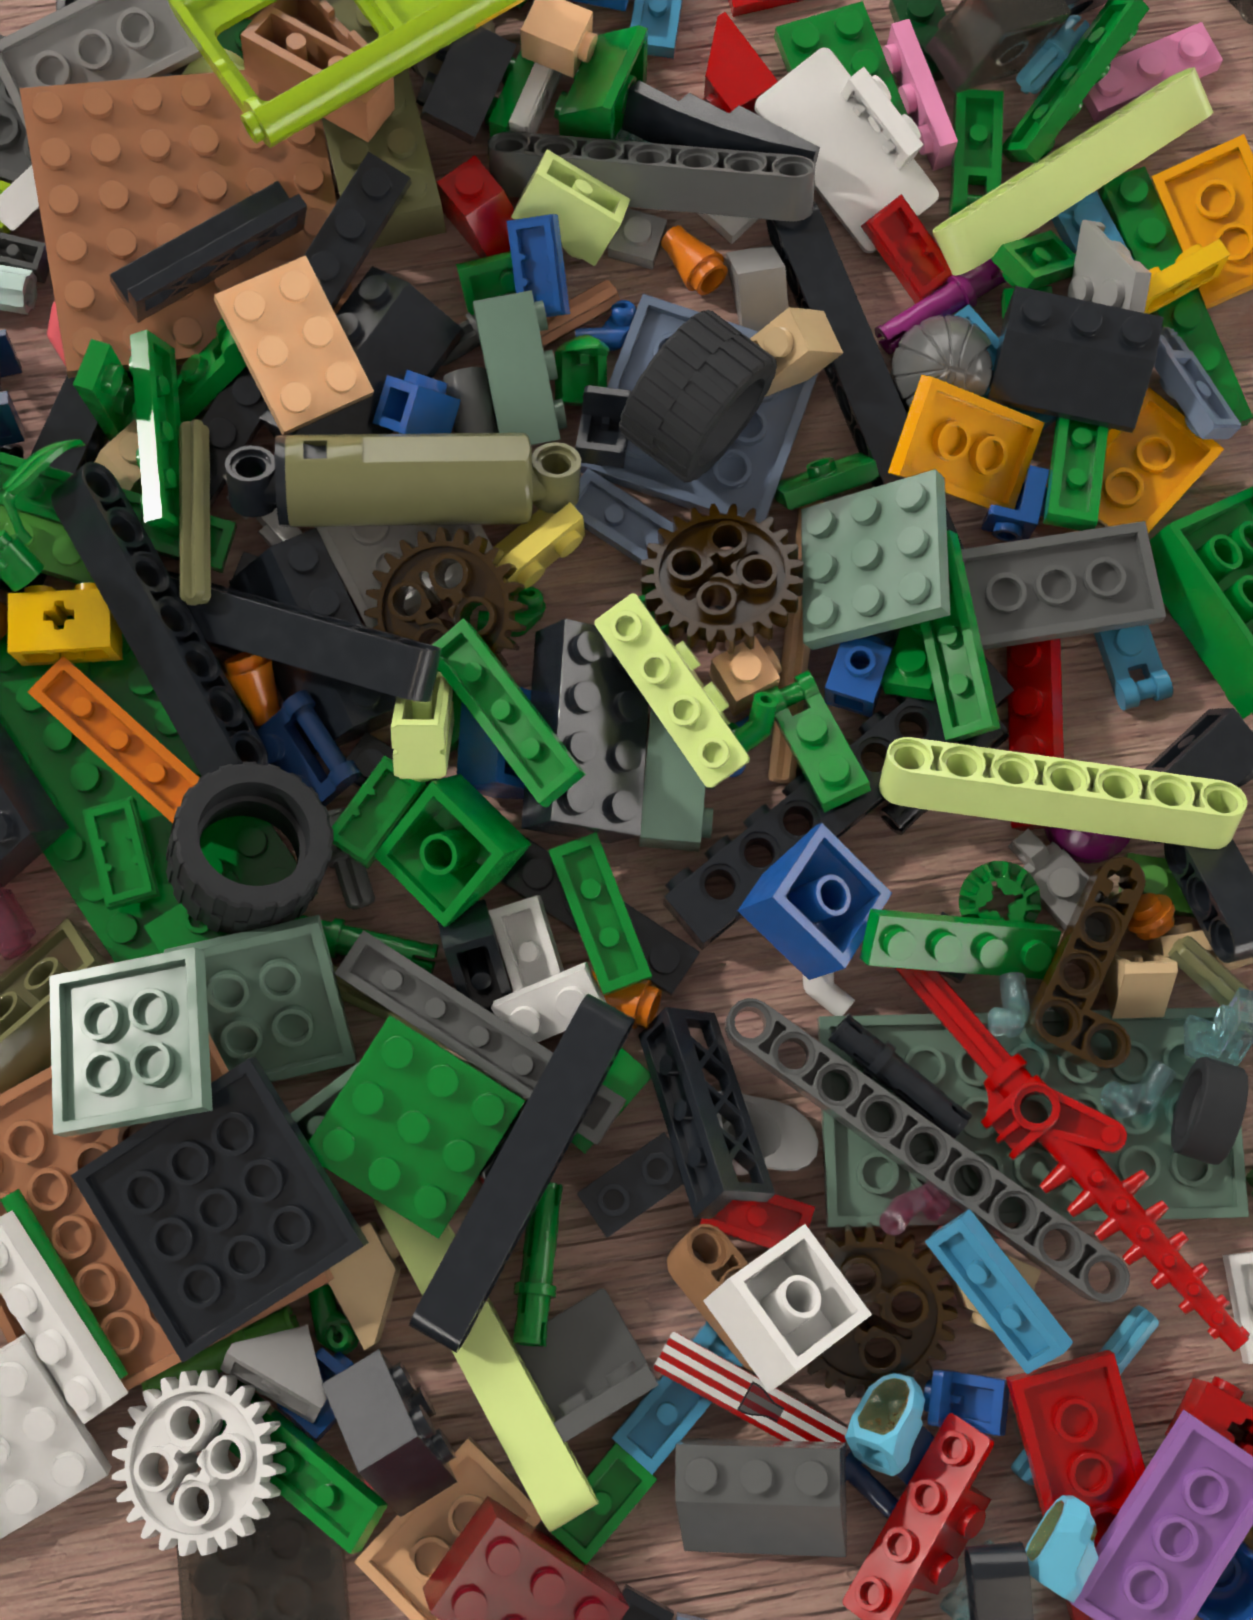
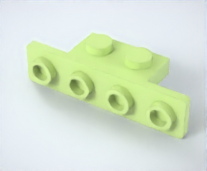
[594,593,750,788]

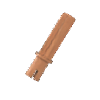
[540,280,620,351]

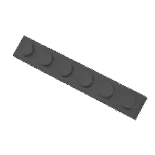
[334,930,627,1145]

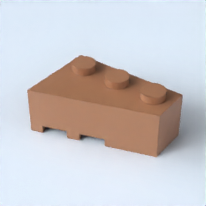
[240,0,395,143]

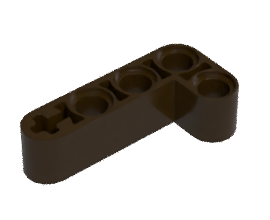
[1025,857,1146,1072]

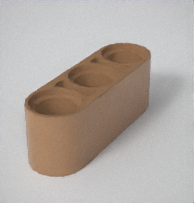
[667,1224,754,1372]

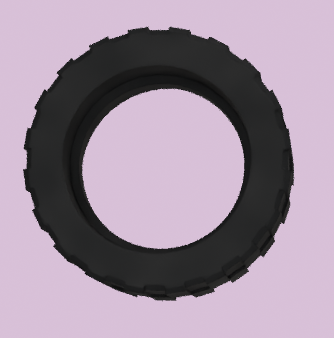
[619,310,777,483]
[166,762,334,934]

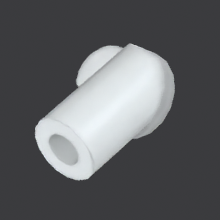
[802,972,855,1016]

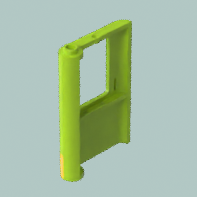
[167,0,525,148]

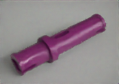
[874,258,1007,354]

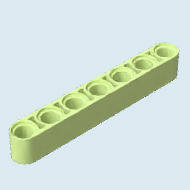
[932,67,1213,276]
[879,737,1248,849]
[374,1200,598,1532]

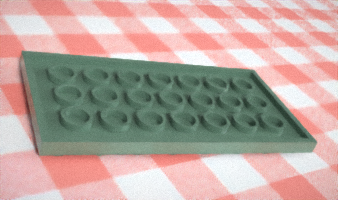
[817,1007,1249,1227]

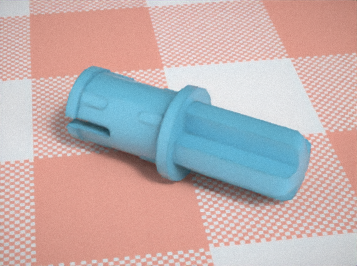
[1016,15,1090,94]

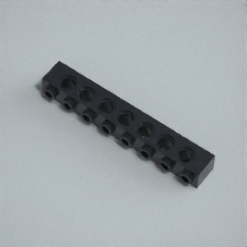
[663,657,1014,950]

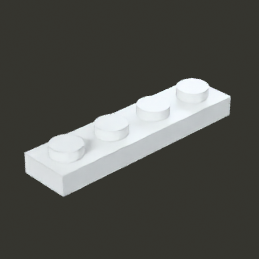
[0,1210,128,1425]

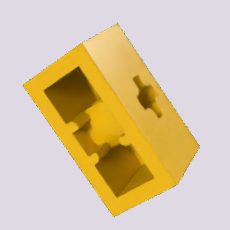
[8,582,123,666]

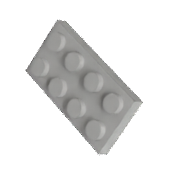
[0,0,202,128]

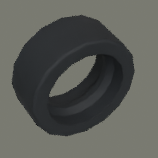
[1171,1057,1249,1165]

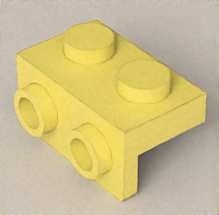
[493,502,585,589]

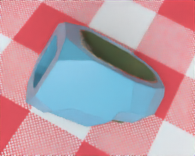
[845,1373,925,1477]
[1025,1495,1099,1603]

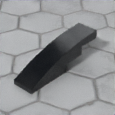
[622,80,820,166]

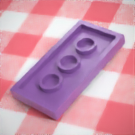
[1068,1409,1253,1620]

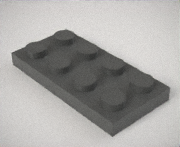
[961,521,1166,650]

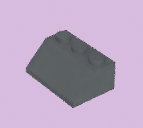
[675,1438,847,1557]

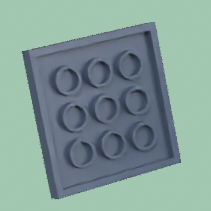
[581,294,820,523]

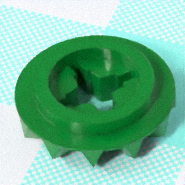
[959,861,1041,923]

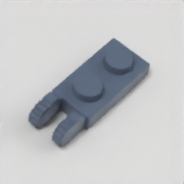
[1154,327,1241,439]

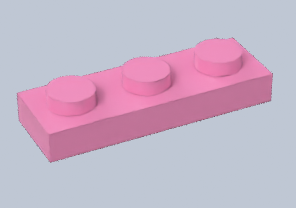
[883,19,958,171]
[1083,22,1223,122]

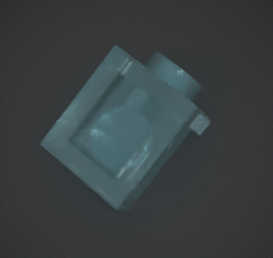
[1184,987,1253,1066]

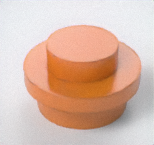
[1127,893,1175,940]

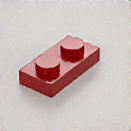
[699,1194,815,1248]

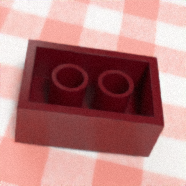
[423,1495,630,1620]

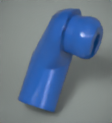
[575,300,637,351]

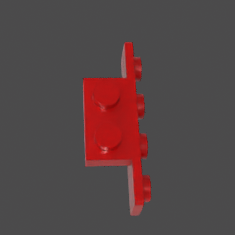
[842,1413,994,1620]

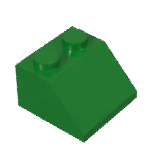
[554,25,648,140]
[373,774,531,927]

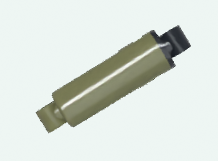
[225,433,582,527]

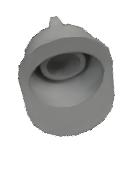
[717,1091,818,1175]

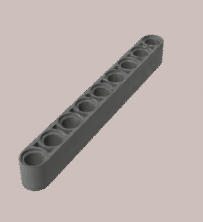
[725,998,1130,1302]

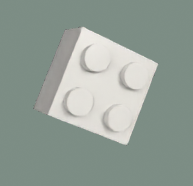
[703,1224,872,1393]

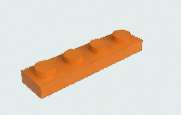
[28,656,199,823]

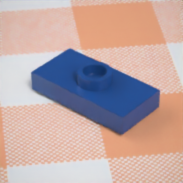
[507,214,570,317]

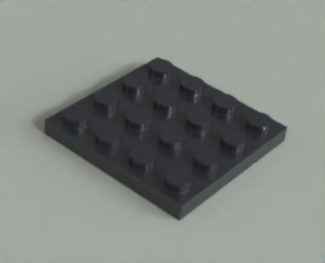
[71,1057,369,1363]

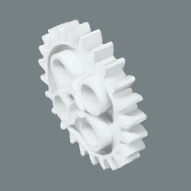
[112,1370,286,1556]

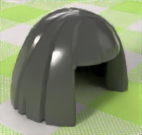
[890,315,993,416]

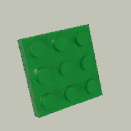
[308,1015,525,1239]

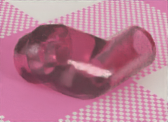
[880,1184,950,1236]

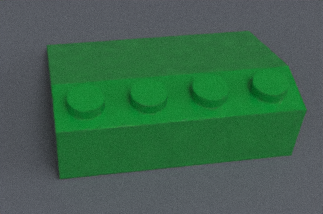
[1149,486,1253,719]

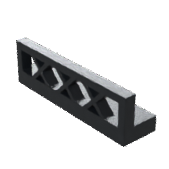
[109,181,307,323]
[638,1007,775,1219]

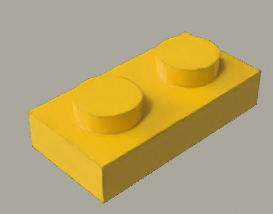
[1144,239,1230,314]

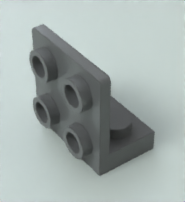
[514,1289,659,1443]

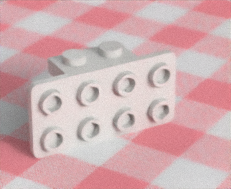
[755,47,939,253]

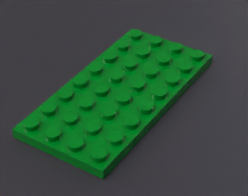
[0,588,318,963]

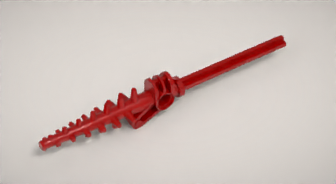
[882,909,1250,1352]

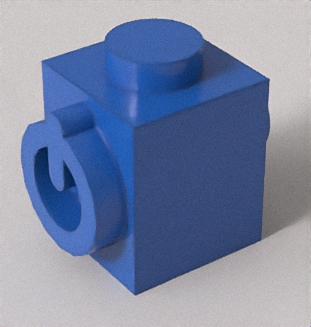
[373,370,461,434]
[825,635,892,717]

